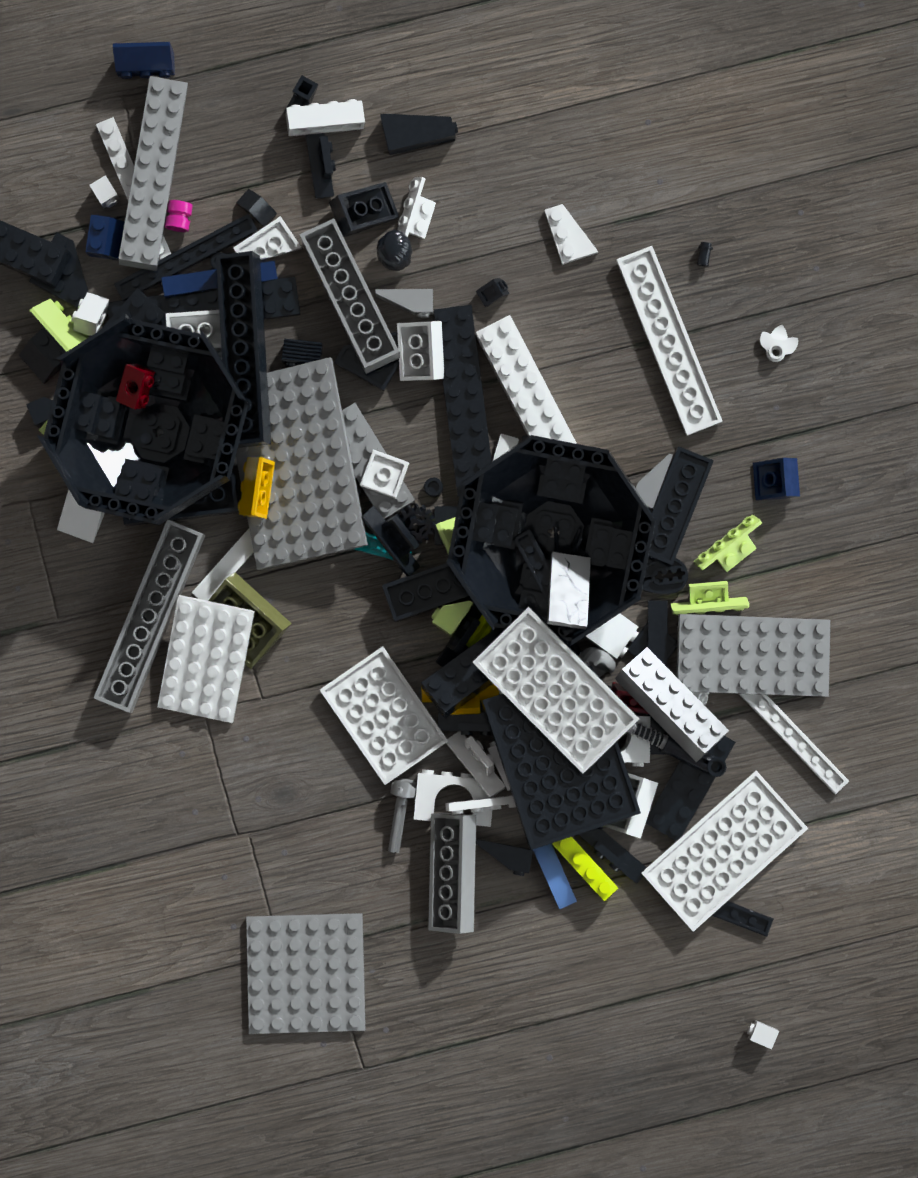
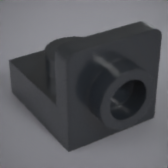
[476,278,509,307]

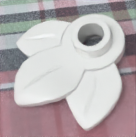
[760,325,798,362]

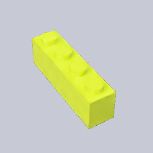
[552,837,618,901]

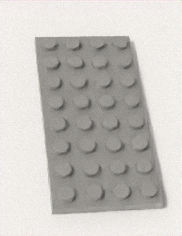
[677,614,830,697]

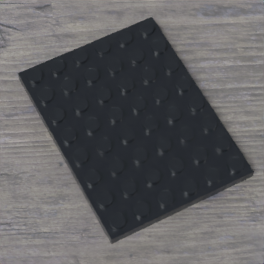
[481,665,641,850]

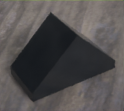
[236,189,277,227]

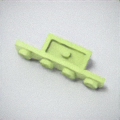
[694,515,762,572]
[671,581,749,615]

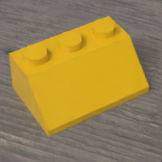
[238,457,275,519]

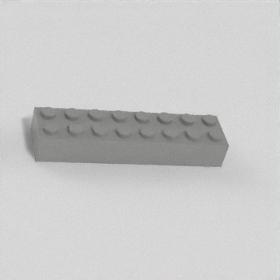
[300,219,400,374]

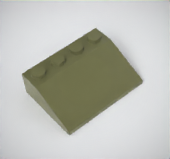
[208,572,292,669]

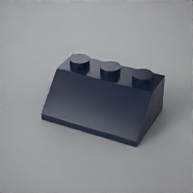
[113,42,175,79]

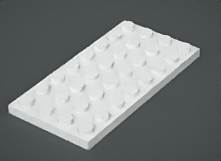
[473,607,639,773]
[641,771,808,932]

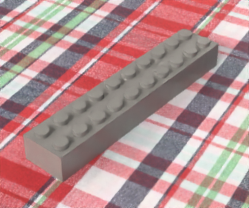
[119,76,188,271]
[94,520,205,713]

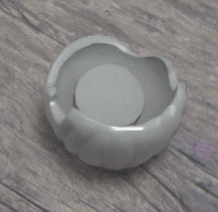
[578,647,616,677]

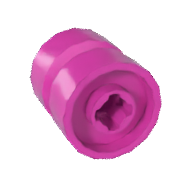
[164,200,193,232]

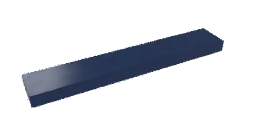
[161,260,278,297]

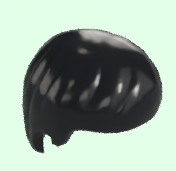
[377,230,413,271]

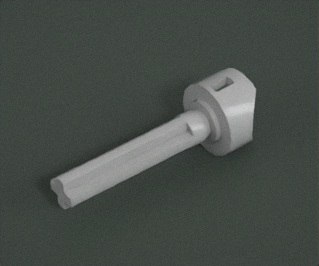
[388,778,417,853]

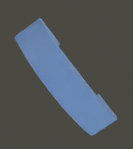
[533,844,577,909]

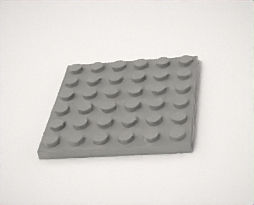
[246,913,366,1034]

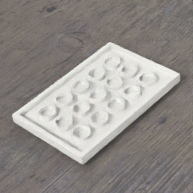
[157,595,255,723]
[320,646,448,785]

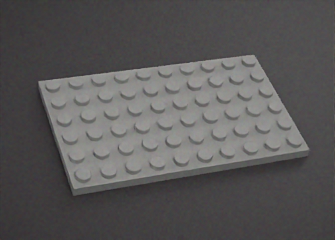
[236,357,368,570]

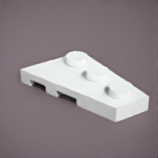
[544,204,598,265]
[233,216,302,260]

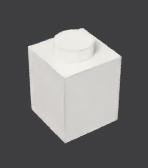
[90,175,120,208]
[747,1020,779,1049]

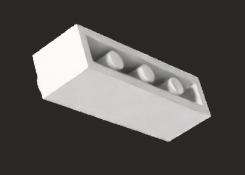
[286,99,365,136]

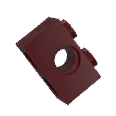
[116,363,155,409]

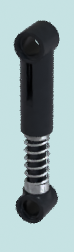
[627,722,727,777]

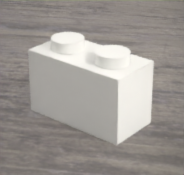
[71,292,109,336]

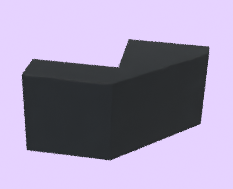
[284,75,318,114]

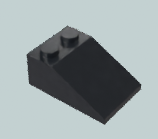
[329,182,399,237]

